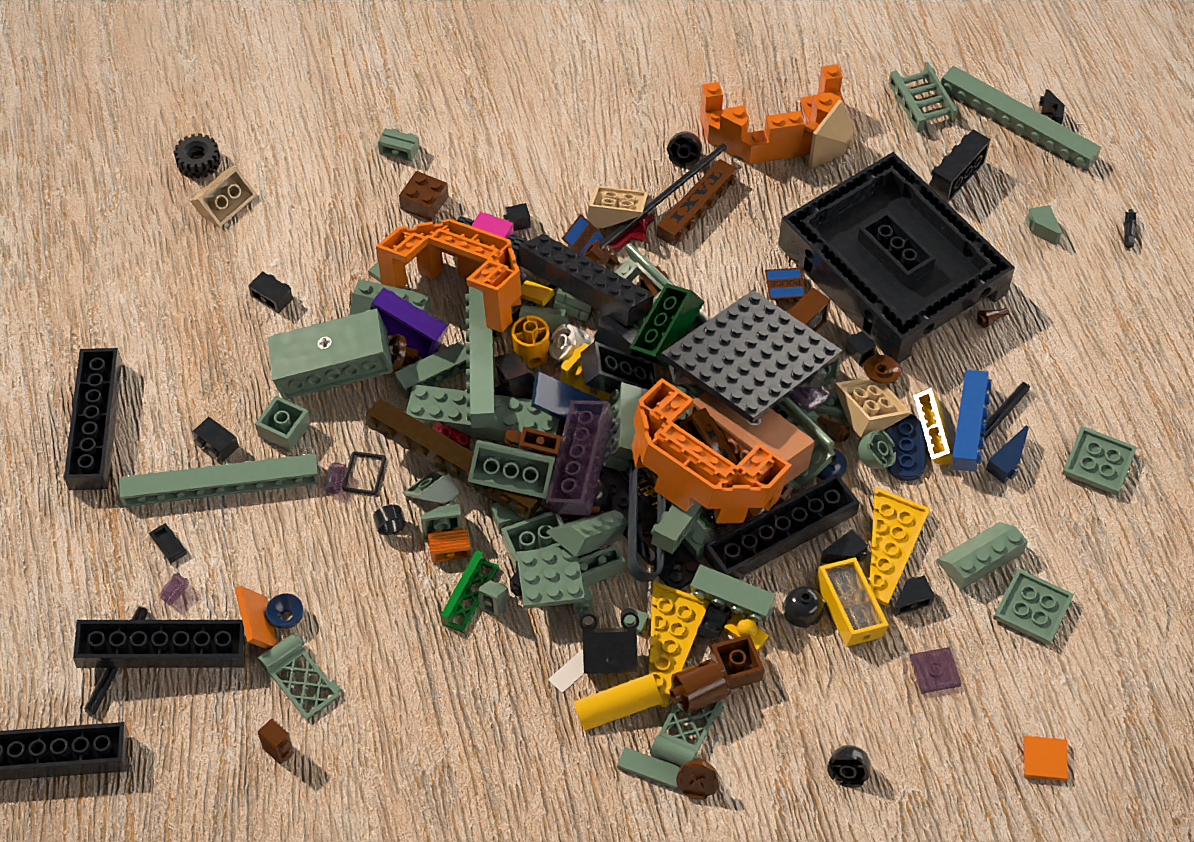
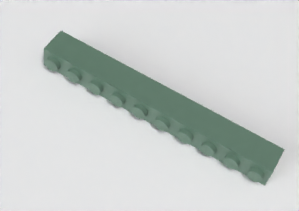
[941,65,1101,171]
[465,286,495,428]
[119,454,320,507]

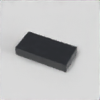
[149,523,187,564]

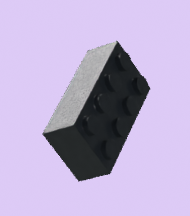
[929,129,991,203]
[580,341,656,394]

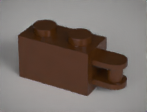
[504,427,562,462]

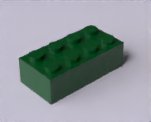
[629,283,704,367]

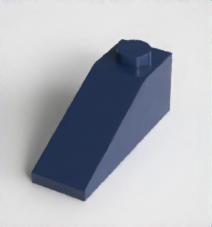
[986,425,1029,484]

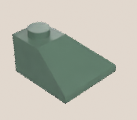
[402,470,460,504]
[421,504,462,539]

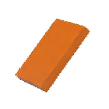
[235,586,278,650]

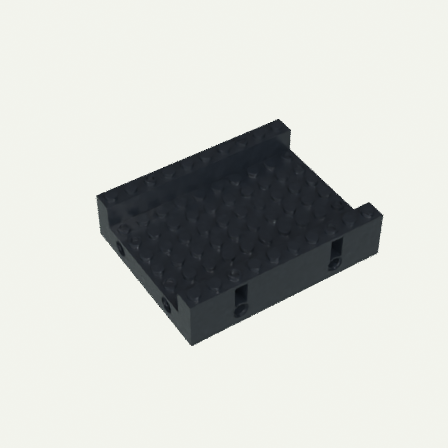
[778,152,1015,364]

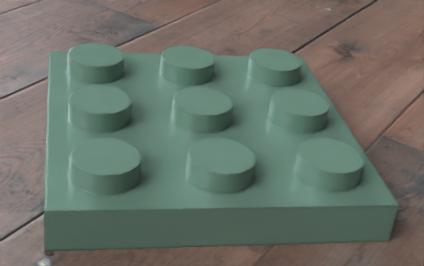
[1062,426,1137,496]
[516,546,585,609]
[993,568,1074,645]

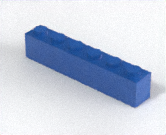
[952,370,992,472]

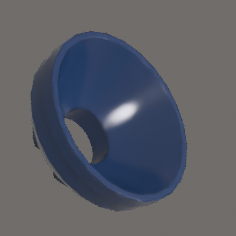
[817,449,847,480]
[266,593,303,629]

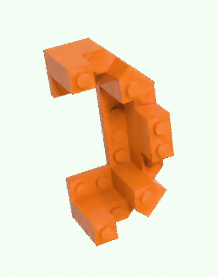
[700,64,845,164]
[376,219,522,333]
[631,378,792,523]

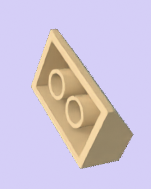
[190,167,257,228]

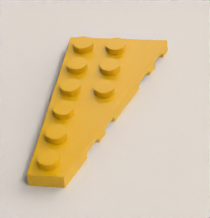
[869,487,930,607]
[649,581,710,708]

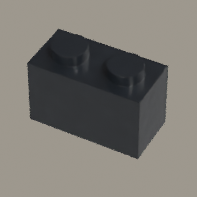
[248,271,293,313]
[192,416,239,462]

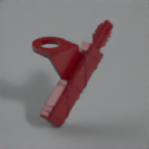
[608,213,655,253]

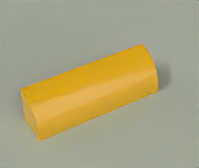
[914,389,953,465]
[574,673,663,731]

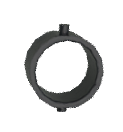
[373,505,406,535]

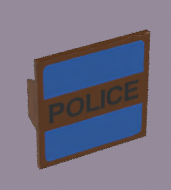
[561,214,607,256]
[765,267,806,300]

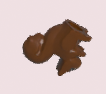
[583,240,620,270]

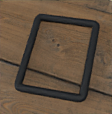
[342,451,386,495]

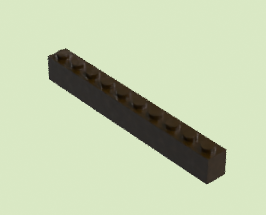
[366,398,542,520]

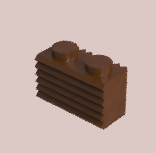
[257,719,294,764]

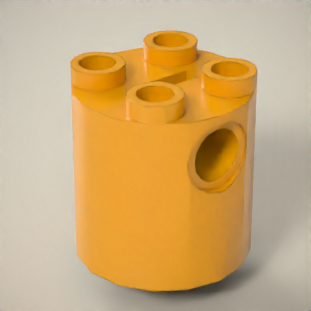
[512,316,550,368]

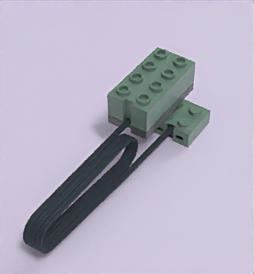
[602,382,686,583]

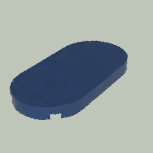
[886,413,926,481]

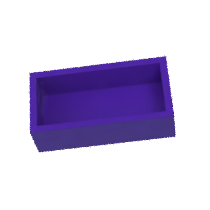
[370,287,447,358]

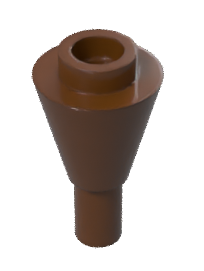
[976,308,1009,328]
[818,416,850,443]

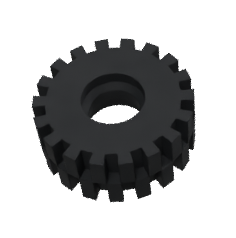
[174,133,221,179]

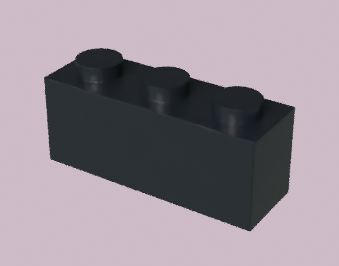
[493,351,535,396]

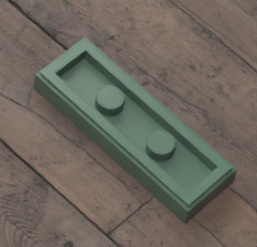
[617,747,680,790]

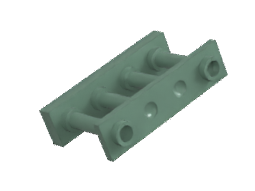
[889,62,958,132]

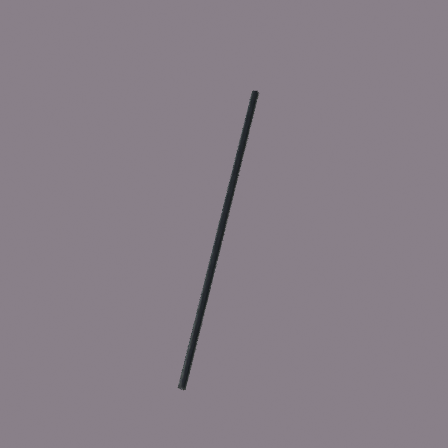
[493,143,727,337]

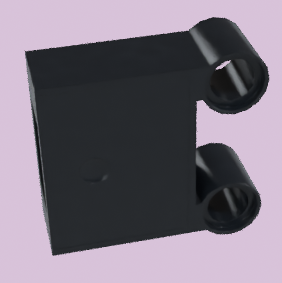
[579,608,639,674]

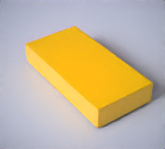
[520,280,555,306]

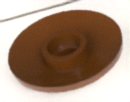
[863,355,901,384]

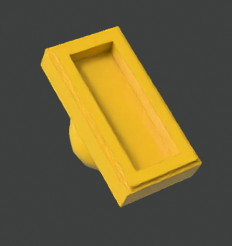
[724,613,769,652]

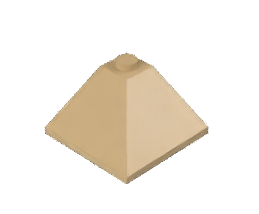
[808,99,855,169]
[588,186,648,229]
[834,377,911,437]

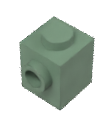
[569,581,593,615]

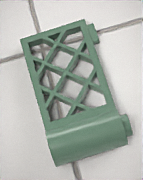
[258,634,341,721]
[650,700,724,767]

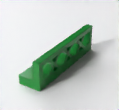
[440,550,499,633]

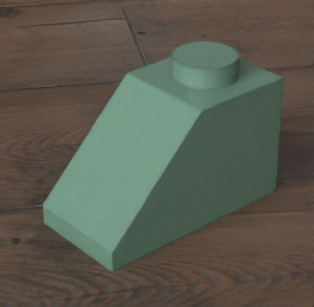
[1025,205,1062,244]
[478,580,509,617]

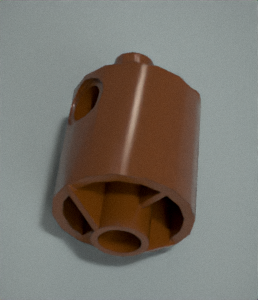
[669,659,731,713]

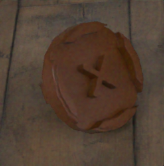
[389,334,419,372]
[676,758,719,800]

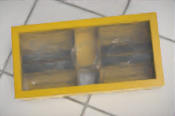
[814,557,889,647]

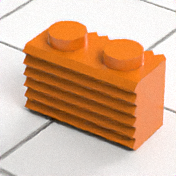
[428,527,471,563]

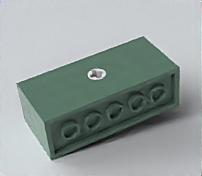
[268,309,393,400]

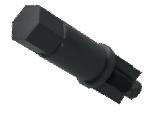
[1124,209,1137,248]

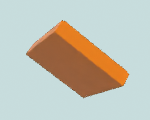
[1023,735,1068,782]

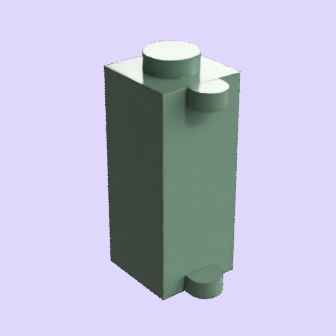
[519,305,569,332]

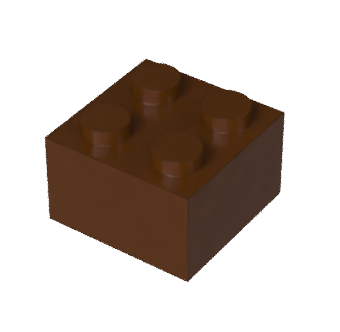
[399,171,449,221]
[709,634,764,690]

